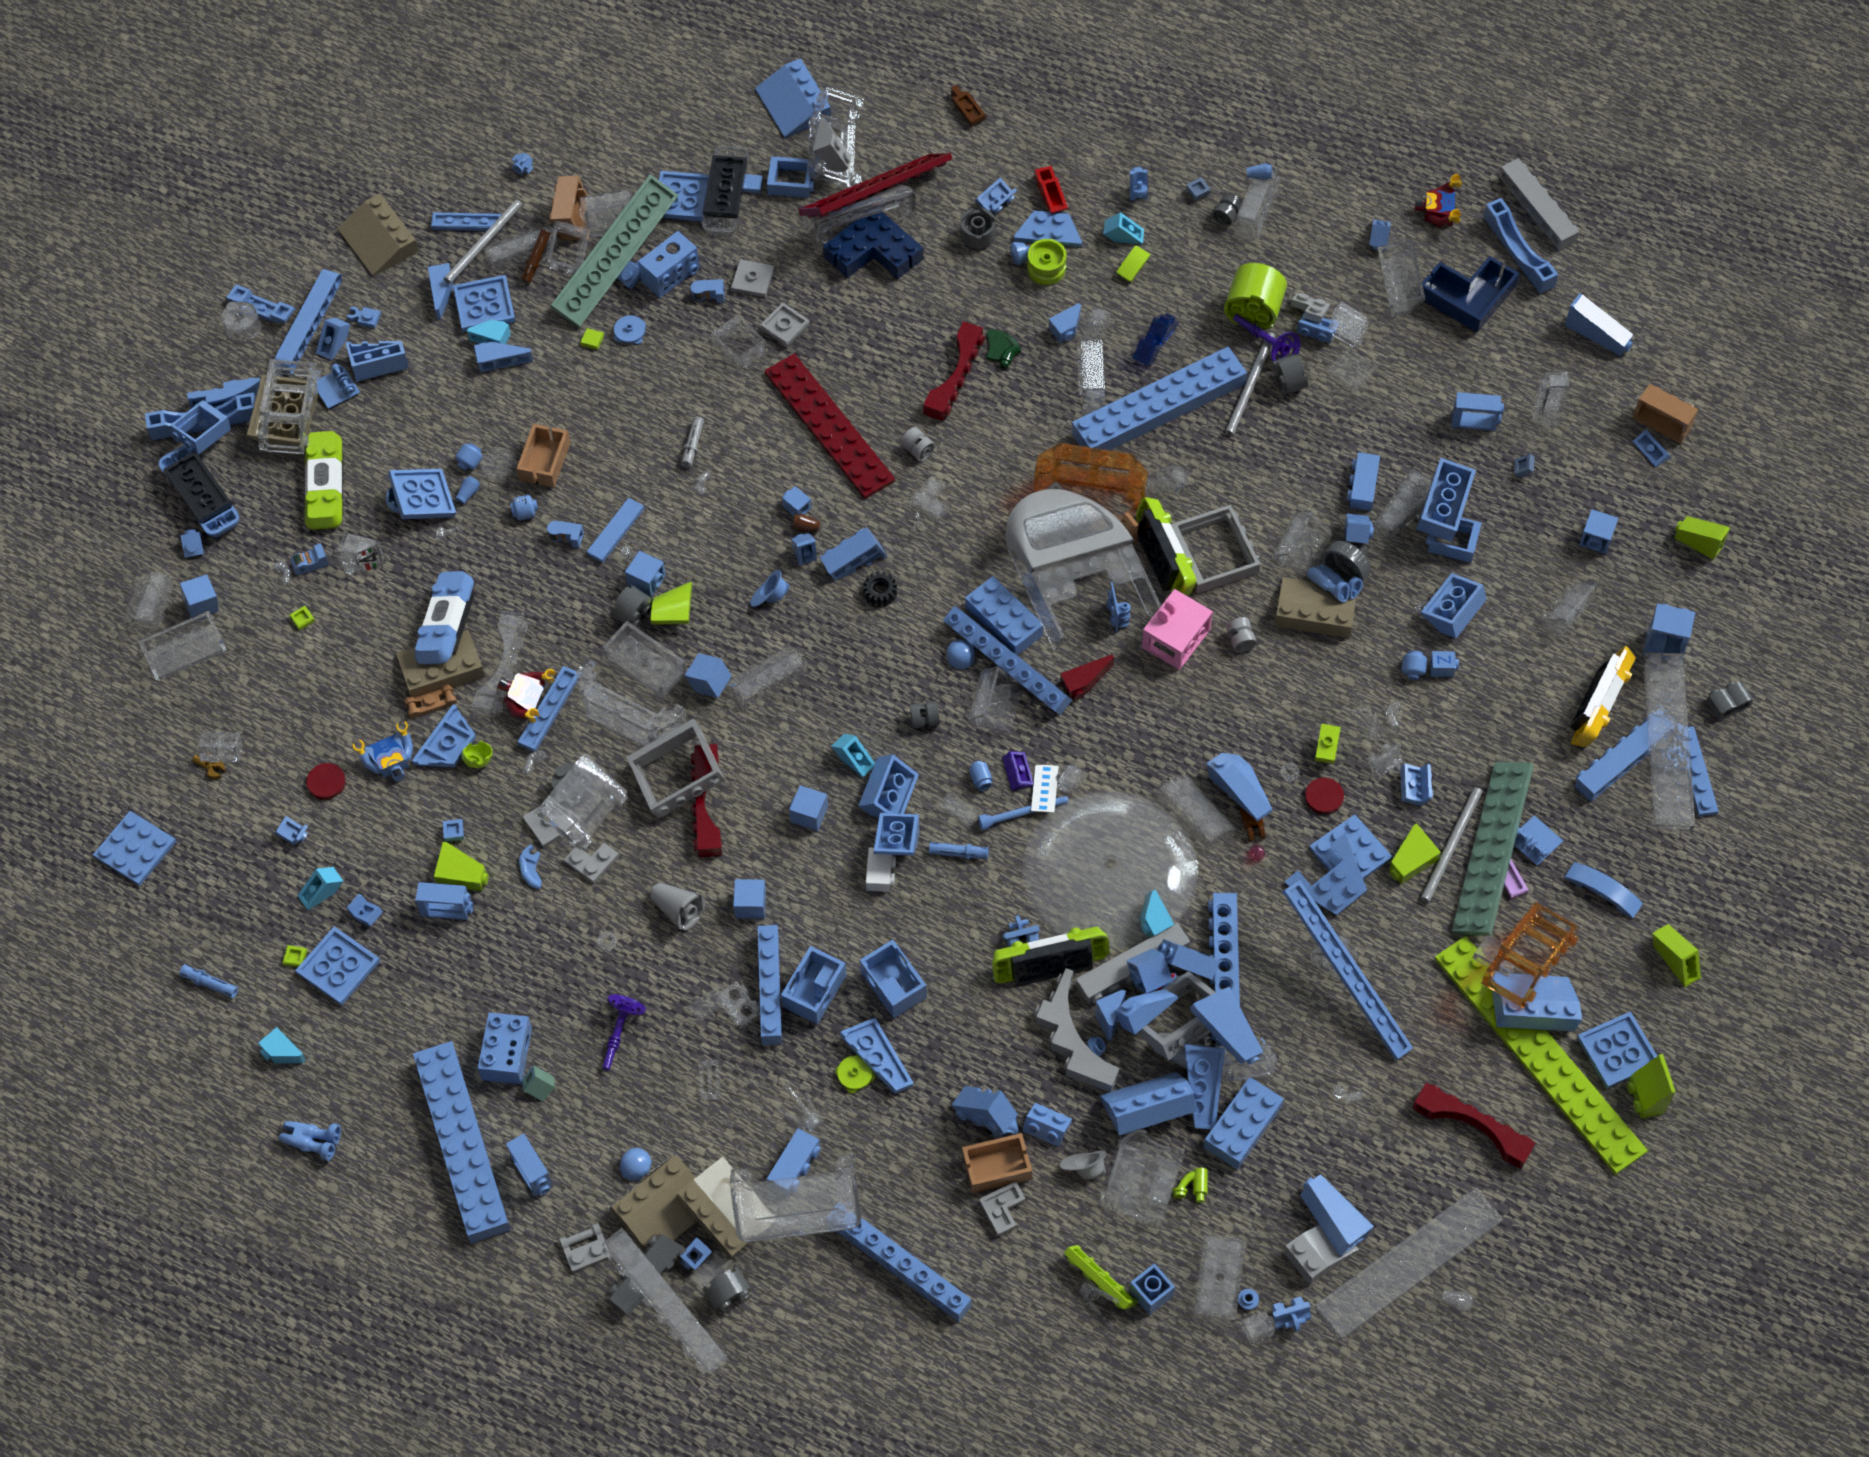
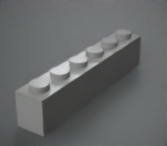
[1499,158,1579,250]
[1076,923,1190,1005]

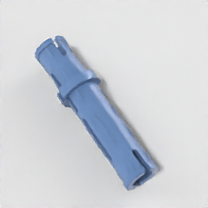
[929,842,989,860]
[179,964,239,999]

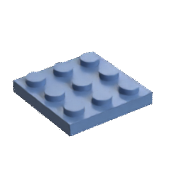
[659,171,709,222]
[453,275,516,332]
[388,469,456,519]
[93,811,177,886]
[1309,815,1393,879]
[295,926,380,1006]
[1577,1011,1657,1089]

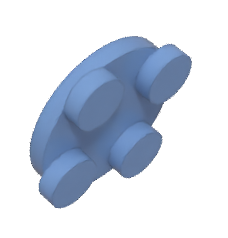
[614,315,646,345]

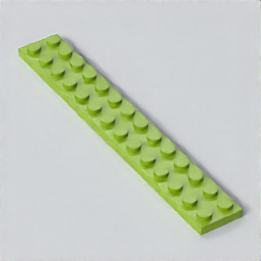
[1434,936,1648,1175]

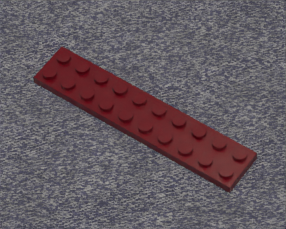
[798,153,952,218]
[764,353,896,499]

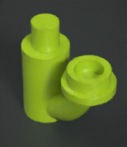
[1172,1168,1208,1203]

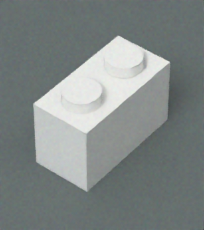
[866,847,896,892]

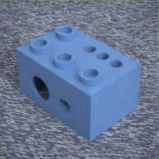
[638,231,699,298]
[1642,603,1695,665]
[860,940,927,1019]
[781,946,846,1025]
[478,1012,532,1084]

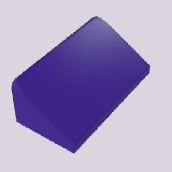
[1002,751,1034,791]

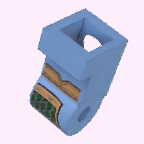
[691,279,725,303]
[547,521,584,548]
[291,543,329,575]

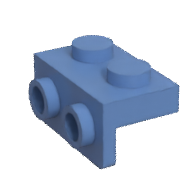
[974,177,1017,214]
[1297,314,1338,343]
[1400,763,1433,806]
[1023,1103,1072,1147]

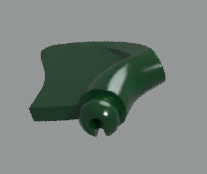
[987,329,1021,369]

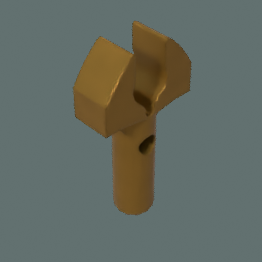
[192,755,226,779]

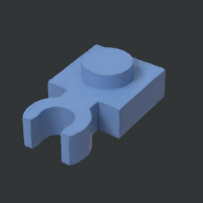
[347,307,381,328]

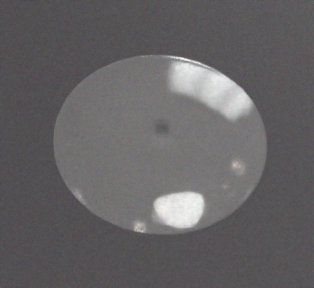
[1022,791,1198,951]

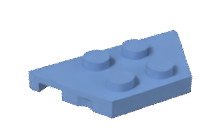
[1014,211,1082,247]
[412,704,476,767]

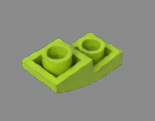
[1116,245,1151,283]

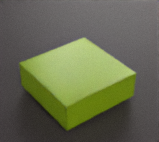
[581,328,604,350]
[289,606,315,631]
[282,945,308,968]

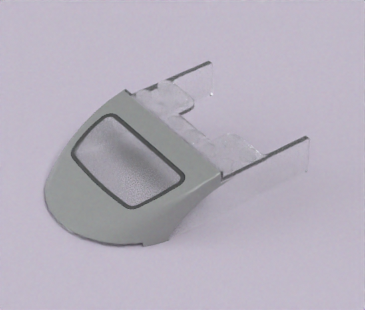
[1005,489,1162,651]

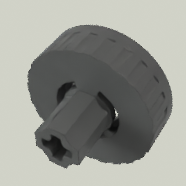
[1322,541,1371,582]

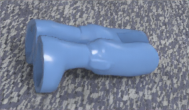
[1307,564,1363,602]
[278,1121,341,1161]

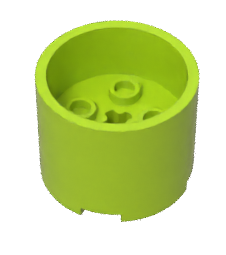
[1224,263,1287,330]

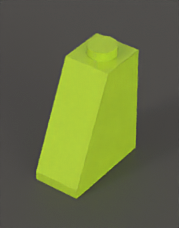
[1674,516,1730,560]
[1389,823,1441,884]
[434,842,489,891]
[1652,924,1701,987]

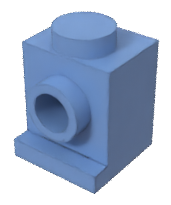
[679,1237,712,1270]

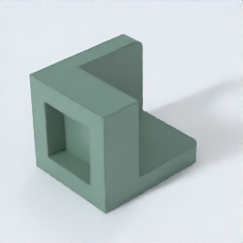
[522,1066,555,1101]

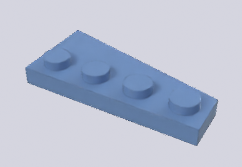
[839,1018,914,1094]
[1184,1044,1225,1130]

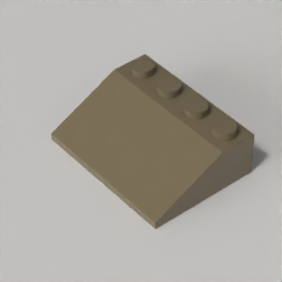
[337,193,419,277]
[247,374,318,454]
[1275,577,1356,638]
[396,630,485,697]
[611,1154,697,1249]
[676,1156,777,1259]

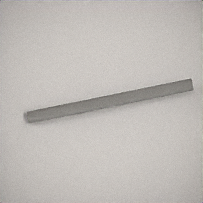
[444,200,522,284]
[1225,332,1276,436]
[1420,787,1482,903]

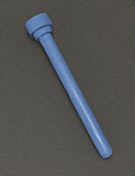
[978,796,1068,831]

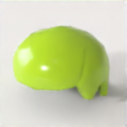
[461,741,493,769]

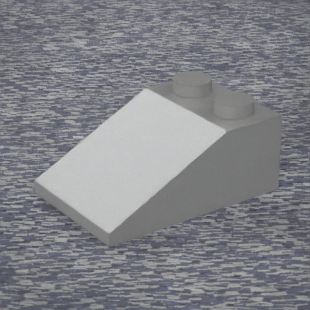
[813,117,852,176]
[1284,1225,1359,1285]

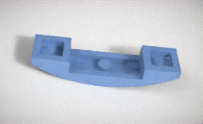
[226,285,295,323]
[1564,862,1643,919]

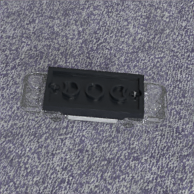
[702,146,749,237]

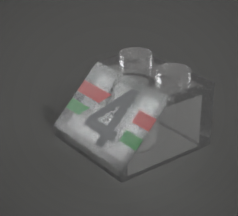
[336,533,385,574]

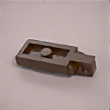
[951,84,986,126]

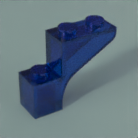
[1132,313,1180,366]

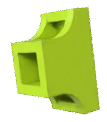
[1315,724,1341,764]

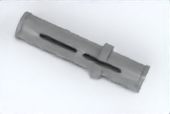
[681,417,704,468]

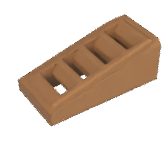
[1119,512,1138,550]

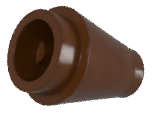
[792,513,820,532]

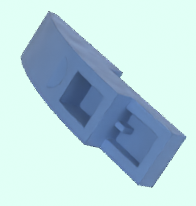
[187,378,261,408]

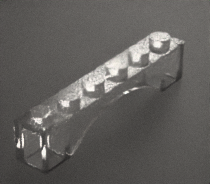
[471,610,528,720]

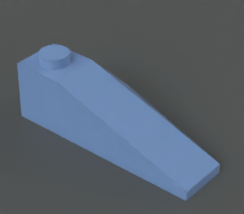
[1207,753,1272,821]

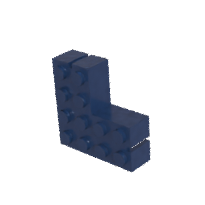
[823,206,924,279]
[1418,256,1520,333]

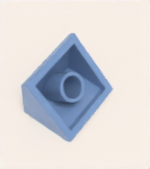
[1095,990,1126,1041]

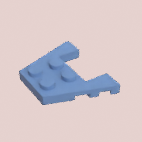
[1285,833,1368,915]

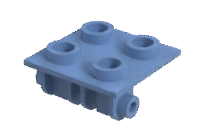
[314,364,361,409]
[1107,582,1131,633]
[1514,816,1563,866]

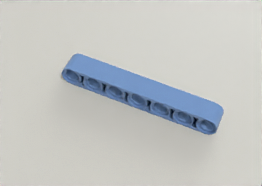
[274,269,342,373]

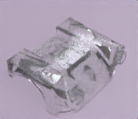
[534,753,628,850]
[1099,1129,1185,1229]

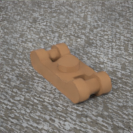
[404,684,457,718]

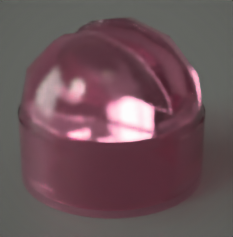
[1249,844,1265,861]

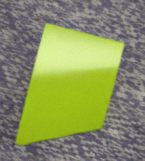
[651,582,692,624]

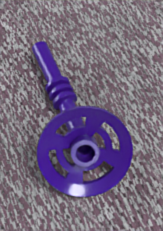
[1232,314,1301,361]
[602,994,646,1071]

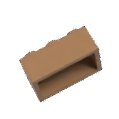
[549,176,589,240]
[1633,384,1699,444]
[517,424,571,488]
[962,1133,1032,1194]

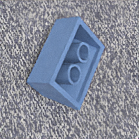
[1421,573,1487,639]
[859,754,919,818]

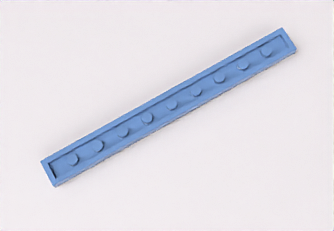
[1282,880,1413,1060]

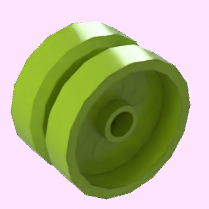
[1027,239,1066,285]

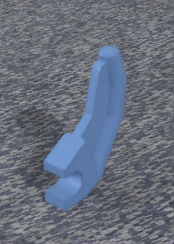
[519,844,542,889]

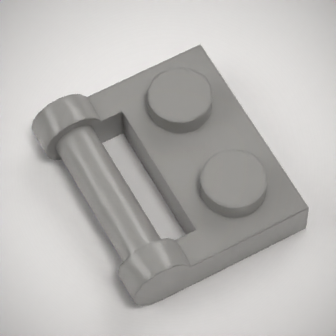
[559,1223,612,1273]

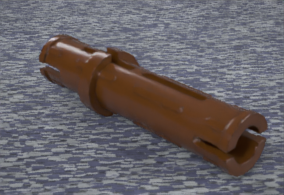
[521,229,552,282]

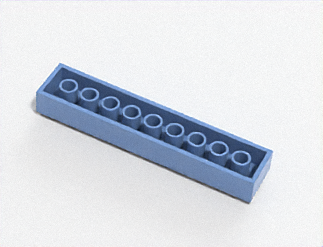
[1072,347,1247,460]
[413,1041,510,1244]

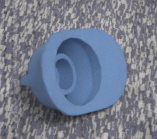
[750,570,790,607]

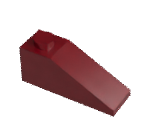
[1060,654,1114,700]

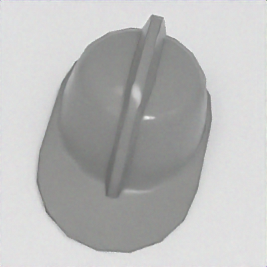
[1060,1151,1106,1180]

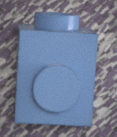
[617,261,640,289]
[180,529,204,557]
[274,816,308,846]
[347,894,383,927]

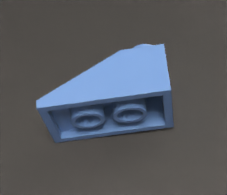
[874,813,919,856]

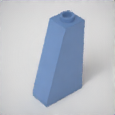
[1565,293,1633,356]
[1190,987,1263,1065]
[1300,1174,1374,1257]

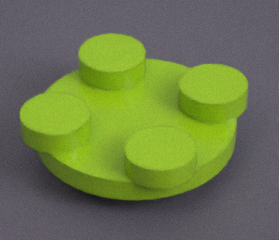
[835,1055,875,1093]

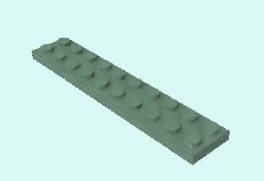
[550,174,679,328]
[1452,762,1534,936]

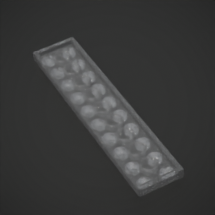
[1643,652,1695,829]
[1315,1187,1503,1340]

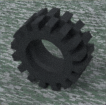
[863,571,897,607]

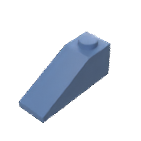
[428,263,456,319]
[474,342,533,372]
[1115,989,1178,1034]

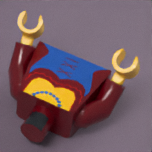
[1414,174,1462,227]
[497,669,556,723]

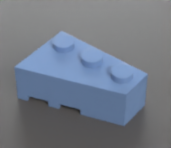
[345,341,409,382]
[820,527,888,581]
[952,1086,1018,1134]

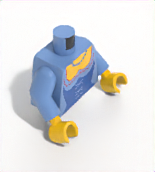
[352,721,413,781]

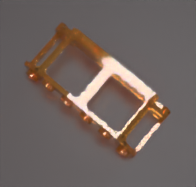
[1034,443,1148,510]
[1481,902,1580,1008]

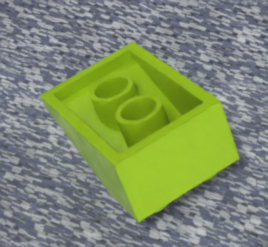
[1627,1054,1676,1119]

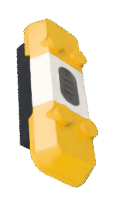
[1569,645,1636,747]

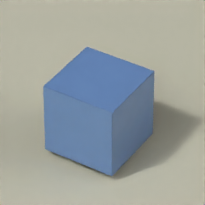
[1579,509,1618,554]
[625,551,666,597]
[180,575,219,620]
[684,653,732,698]
[789,785,828,831]
[734,879,766,919]
[1126,949,1173,993]
[1129,1263,1175,1315]

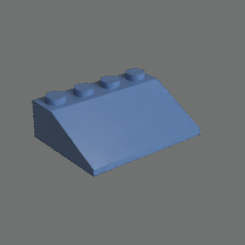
[755,58,831,138]
[1490,972,1582,1031]
[1100,1072,1196,1135]

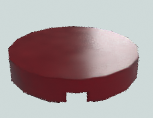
[307,763,346,800]
[1305,777,1344,814]

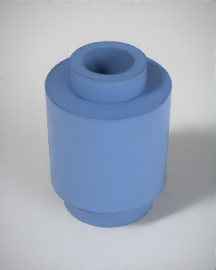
[969,761,993,791]

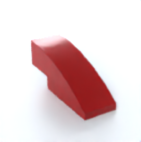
[1034,165,1068,214]

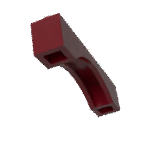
[923,321,985,421]
[691,744,722,857]
[1412,1083,1535,1170]

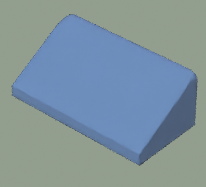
[1632,430,1672,467]

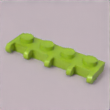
[1064,1245,1139,1310]

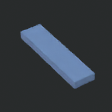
[431,212,502,231]
[587,498,644,563]

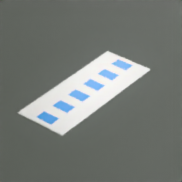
[1031,765,1059,812]

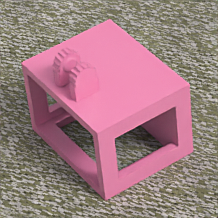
[1142,589,1213,670]

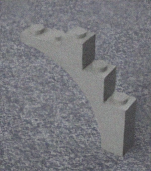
[1034,968,1119,1092]

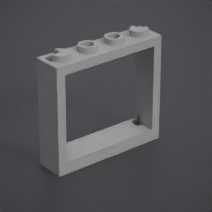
[1171,505,1261,594]
[627,719,725,818]
[1136,971,1216,1060]

